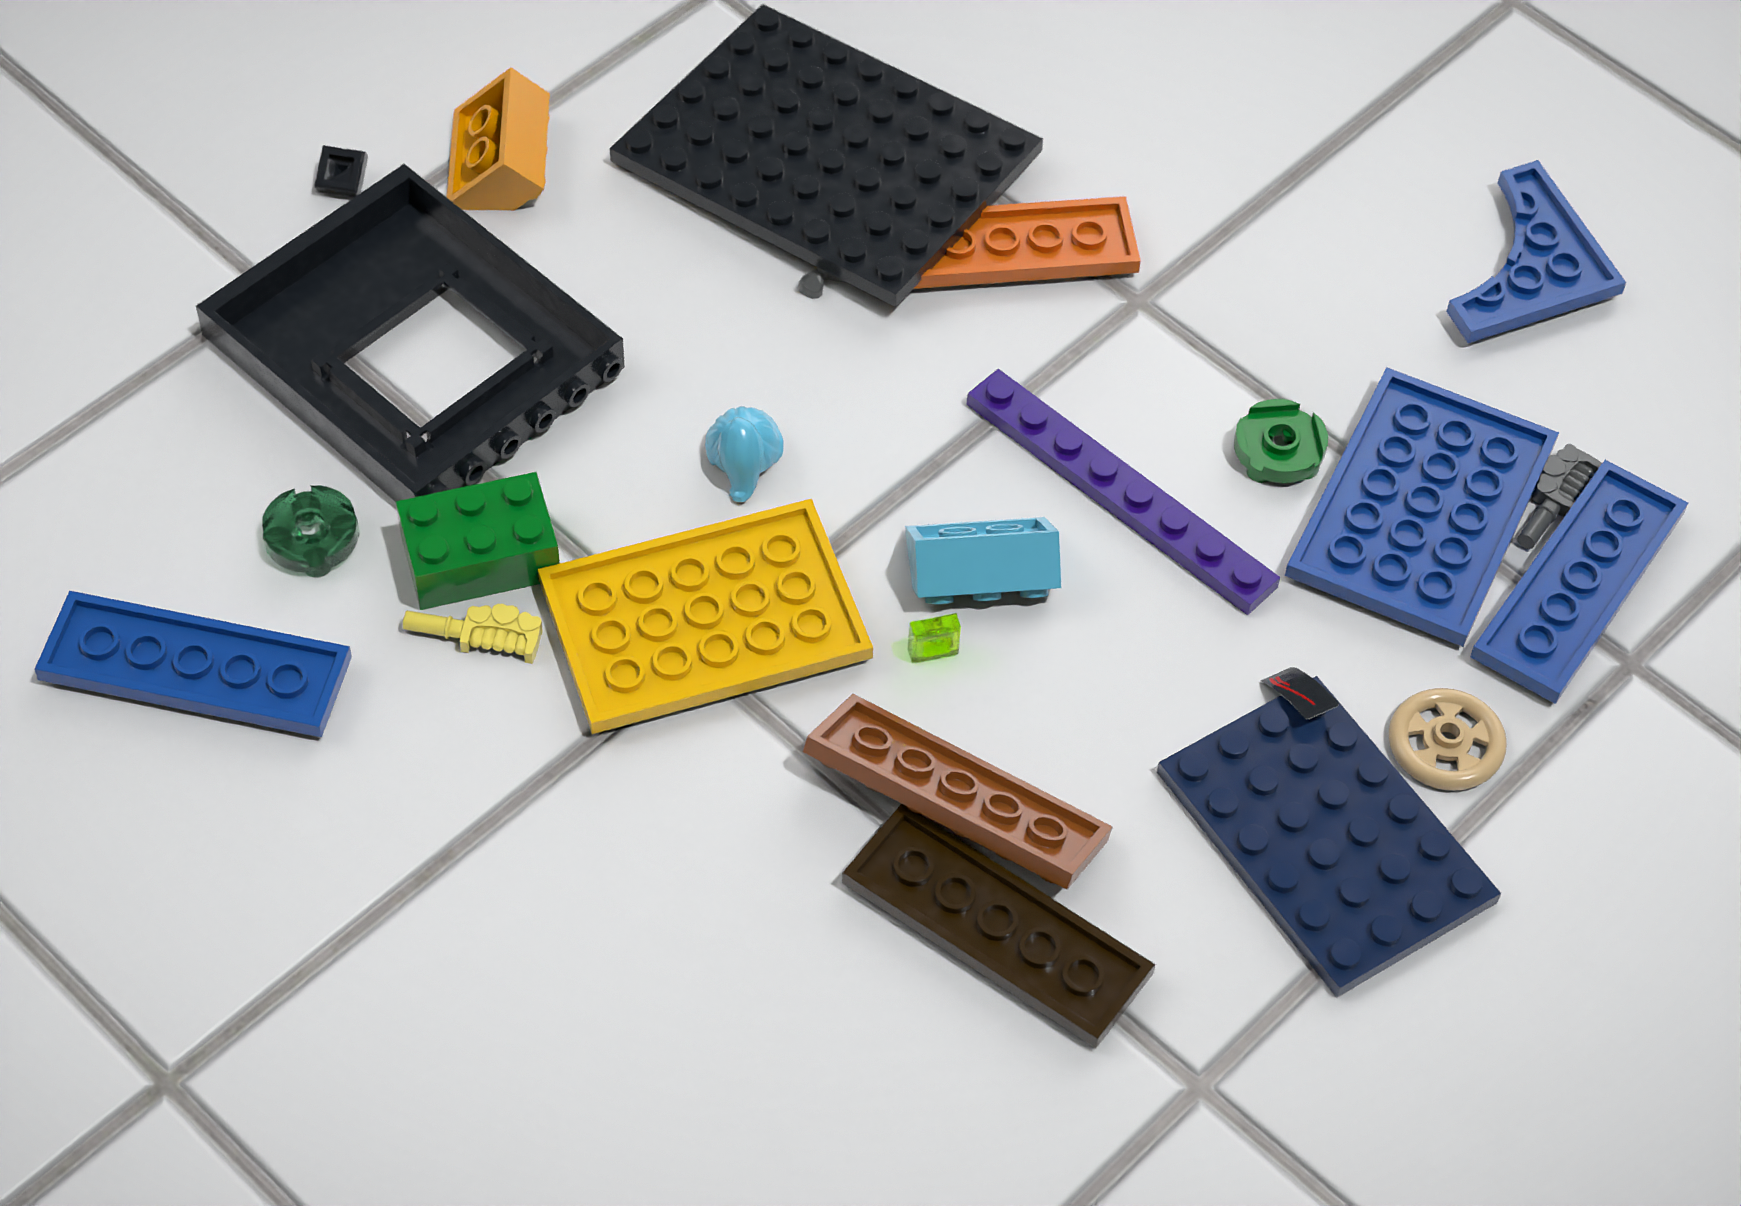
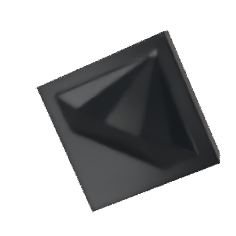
[314,145,368,197]

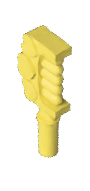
[403,603,543,664]

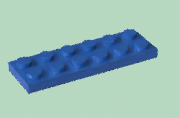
[1470,459,1688,704]
[34,590,352,738]

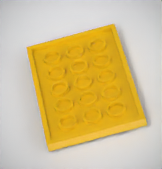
[538,498,873,734]

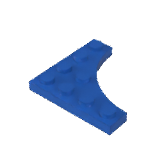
[1446,160,1626,343]

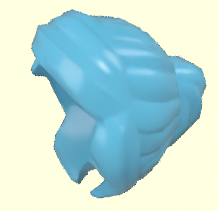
[705,406,783,502]

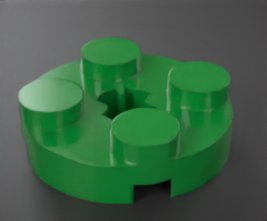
[1234,399,1328,483]

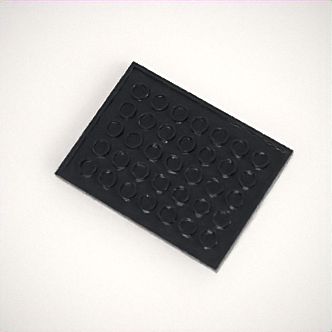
[609,4,1043,307]

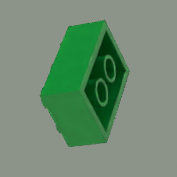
[396,472,560,610]

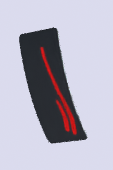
[1260,667,1339,719]

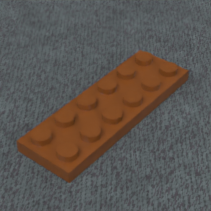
[803,694,1113,890]

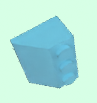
[905,517,1061,604]

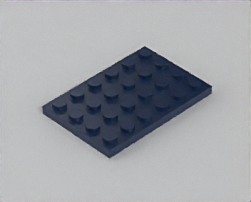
[1157,676,1501,998]

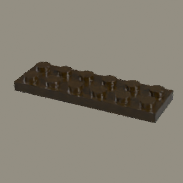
[842,804,1155,1048]

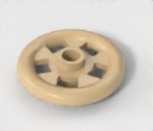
[1389,688,1507,790]

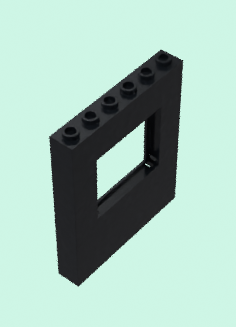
[196,164,625,502]

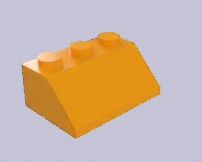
[447,67,550,210]

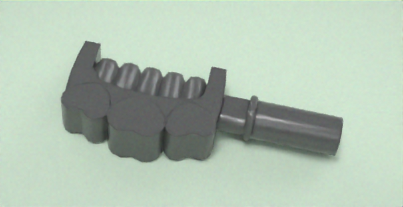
[1517,444,1602,549]

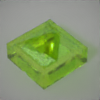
[908,613,961,663]

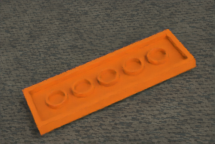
[913,196,1141,289]

